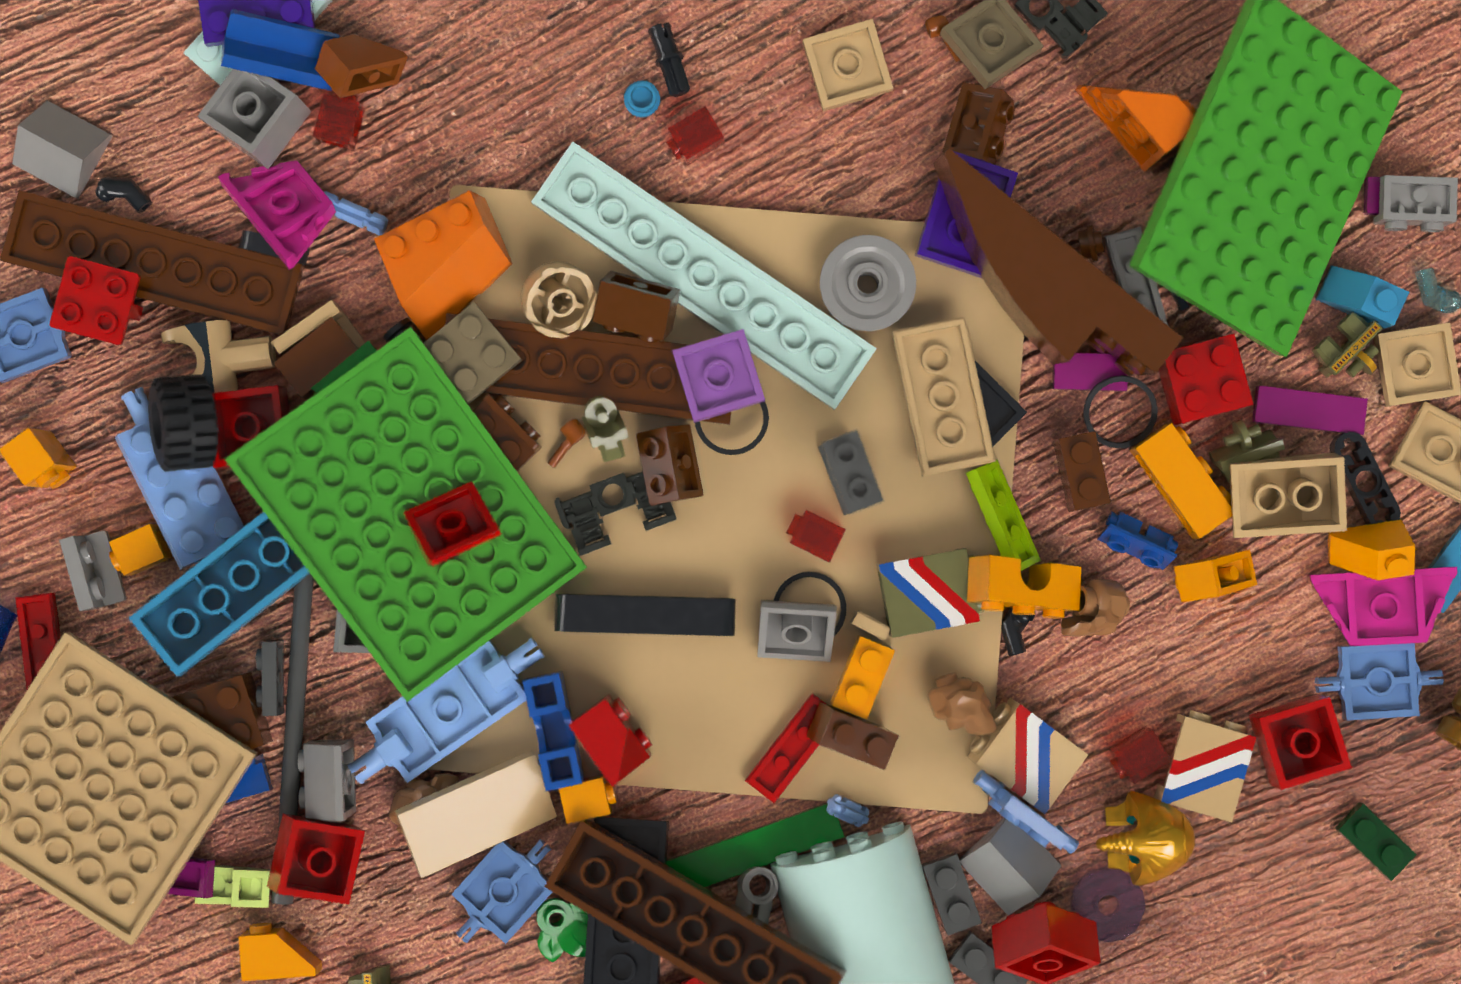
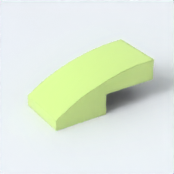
[195,865,270,908]

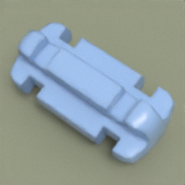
[826,794,869,827]

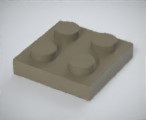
[940,0,1044,89]
[423,302,522,405]

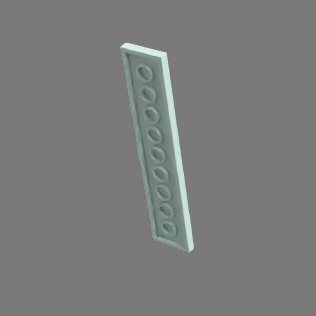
[531,141,877,410]

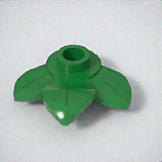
[536,898,588,962]

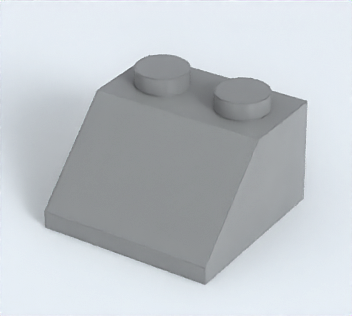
[197,69,311,169]
[298,739,356,821]

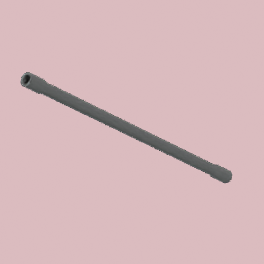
[271,574,313,905]

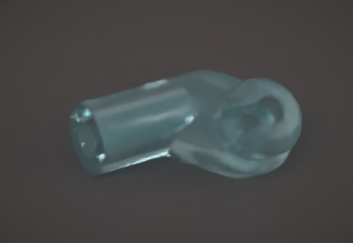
[1415,267,1461,313]

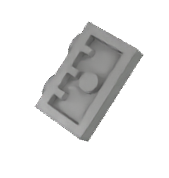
[1373,175,1458,232]
[59,531,127,611]

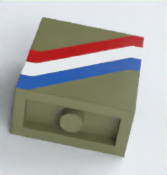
[876,548,984,638]

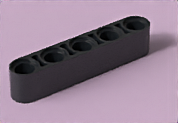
[554,594,736,636]

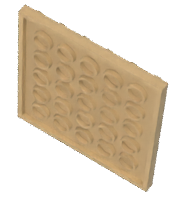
[0,632,258,946]

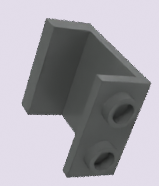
[818,430,884,516]

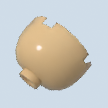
[521,261,597,338]

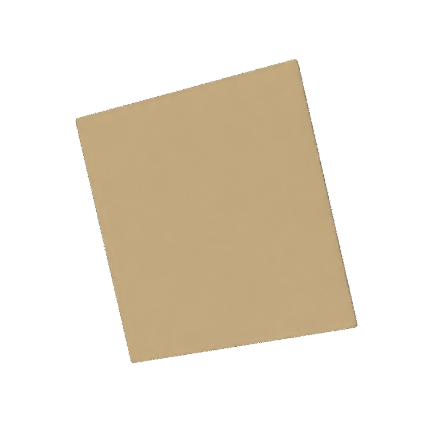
[428,185,1024,814]

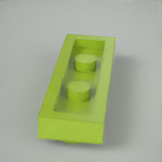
[966,460,1041,571]

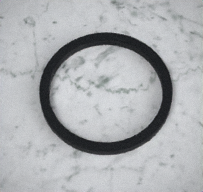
[1083,375,1158,448]
[695,402,769,455]
[774,572,846,636]

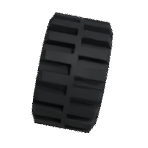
[148,374,218,472]

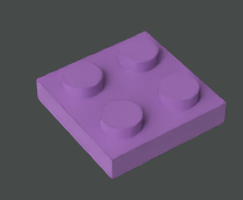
[672,329,765,423]

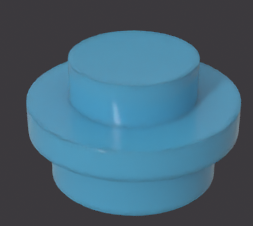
[624,80,660,118]

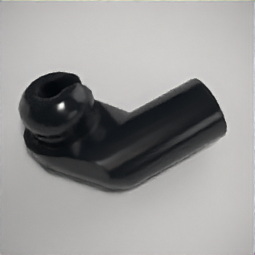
[95,176,152,213]
[1001,607,1035,656]

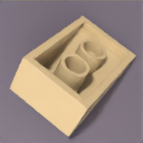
[1230,453,1347,538]

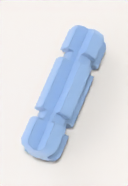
[324,191,388,235]

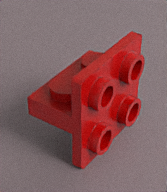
[49,256,143,345]

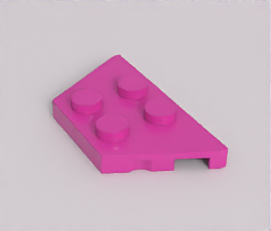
[218,160,336,270]
[1310,566,1458,646]

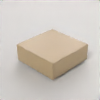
[850,610,890,641]

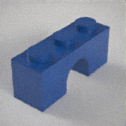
[522,671,585,791]

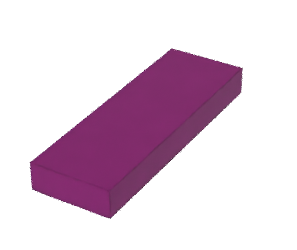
[1252,385,1368,435]

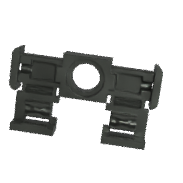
[1015,0,1108,59]
[555,472,677,556]

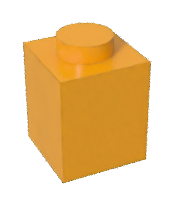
[109,524,173,576]
[559,774,617,824]

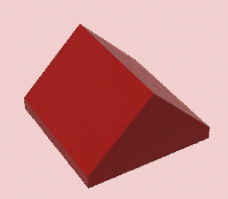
[403,481,501,567]

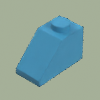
[1316,266,1409,329]

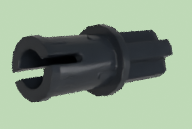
[648,22,690,97]

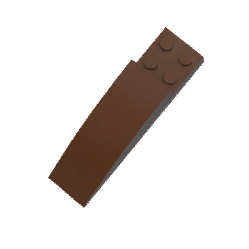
[933,148,1183,376]

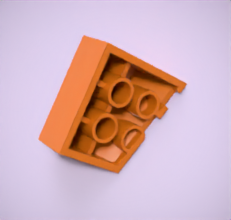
[1075,85,1197,172]
[374,190,513,340]

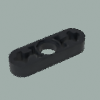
[1330,432,1401,525]

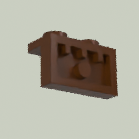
[942,82,1015,165]
[473,393,542,472]
[636,424,704,505]

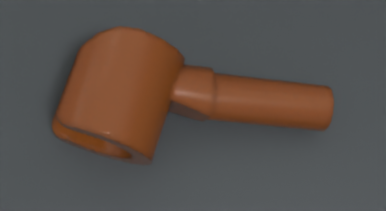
[925,15,960,62]
[548,419,586,468]

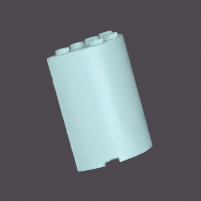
[770,822,955,984]

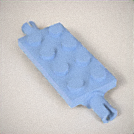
[115,387,244,570]
[348,637,545,784]

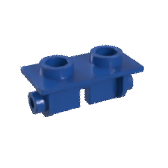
[1097,511,1179,570]

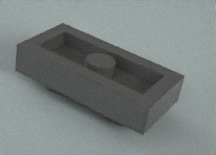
[256,640,284,716]
[922,852,982,936]
[948,931,1028,984]

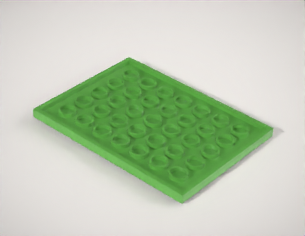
[1129,0,1403,357]
[225,327,587,702]

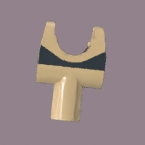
[161,320,276,393]

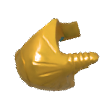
[1095,791,1195,886]

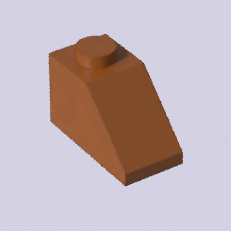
[315,34,408,98]

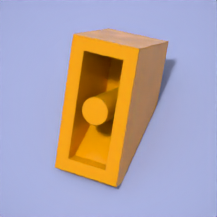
[1328,520,1415,580]
[1174,549,1258,603]
[238,923,322,981]

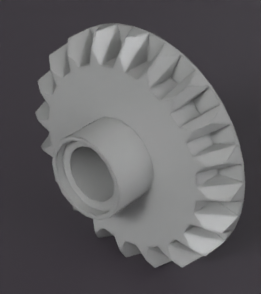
[820,235,916,332]

